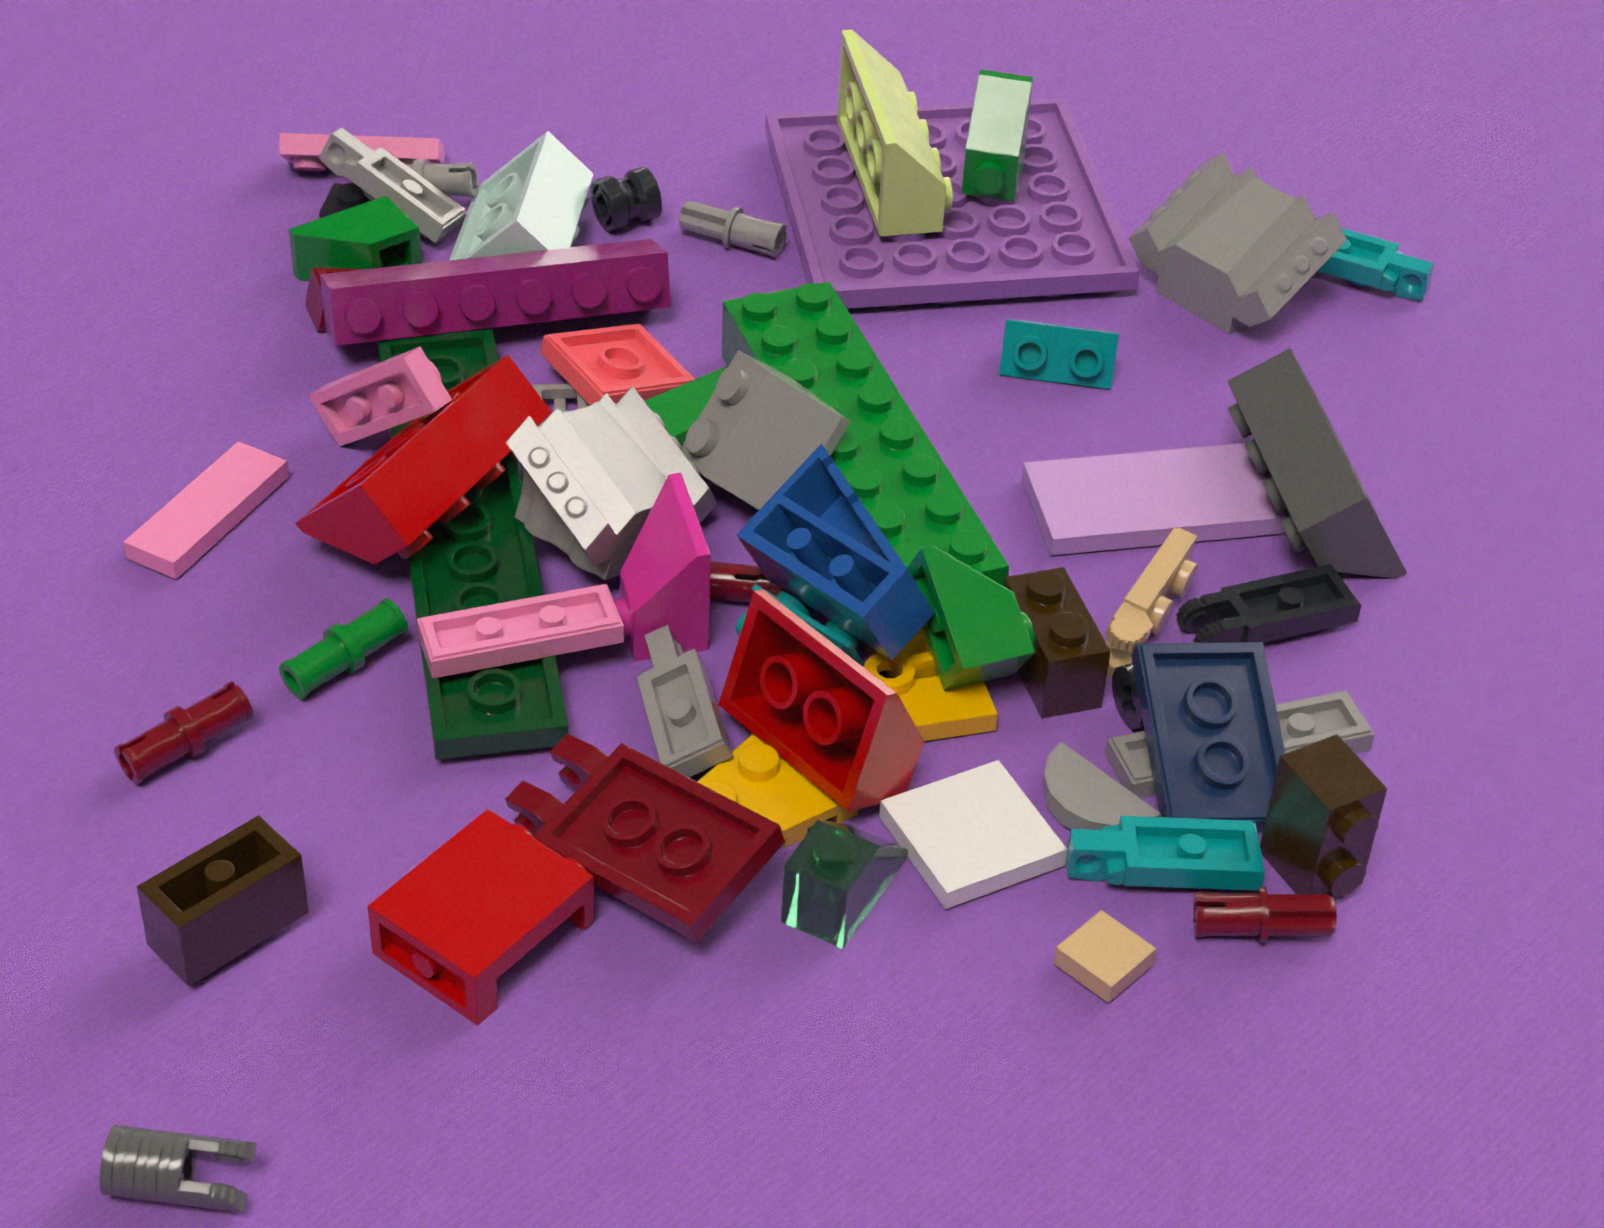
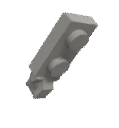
[319,127,466,243]
[636,624,733,777]

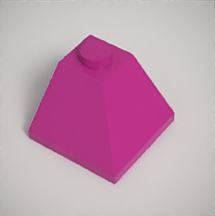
[613,473,711,661]

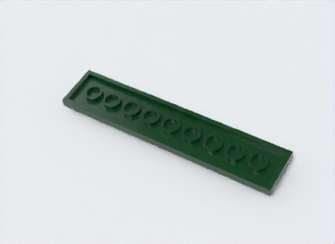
[378,329,569,760]

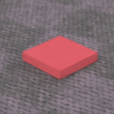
[540,324,695,405]

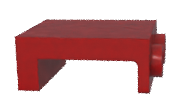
[367,809,594,1026]

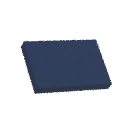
[1131,642,1285,832]

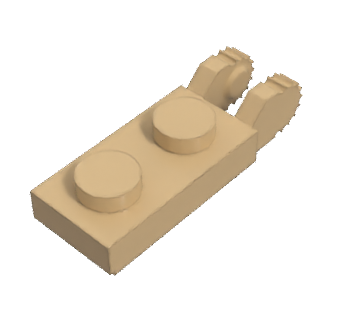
[1106,527,1198,677]

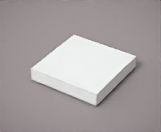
[879,760,1068,909]

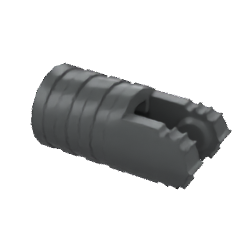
[99,1125,257,1213]

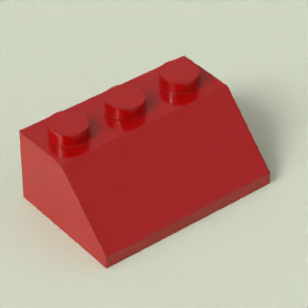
[718,590,924,812]

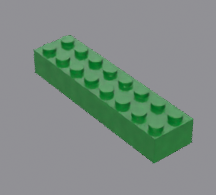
[721,281,1010,586]

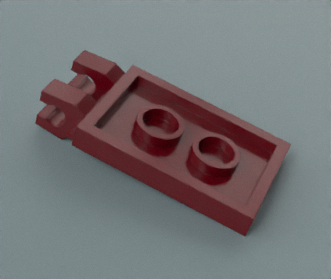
[505,733,785,943]

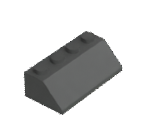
[1227,348,1407,579]

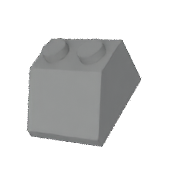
[682,350,851,510]

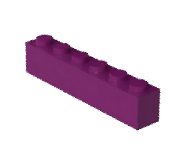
[320,239,671,346]

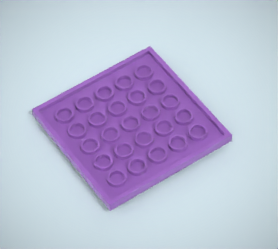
[765,97,1140,310]

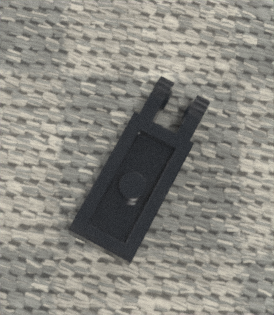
[1176,564,1362,643]

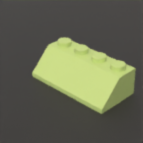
[837,29,953,237]

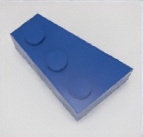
[736,443,935,661]

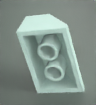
[449,131,593,260]

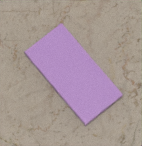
[1022,443,1287,555]

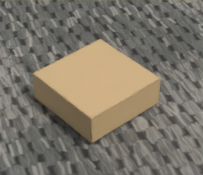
[1053,910,1157,1003]

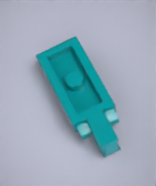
[1318,228,1434,300]
[1066,816,1265,891]

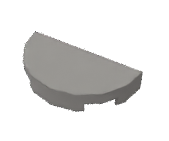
[1042,741,1162,830]

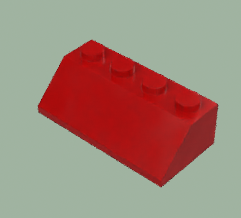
[295,355,552,564]

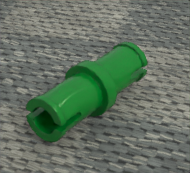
[278,598,408,700]

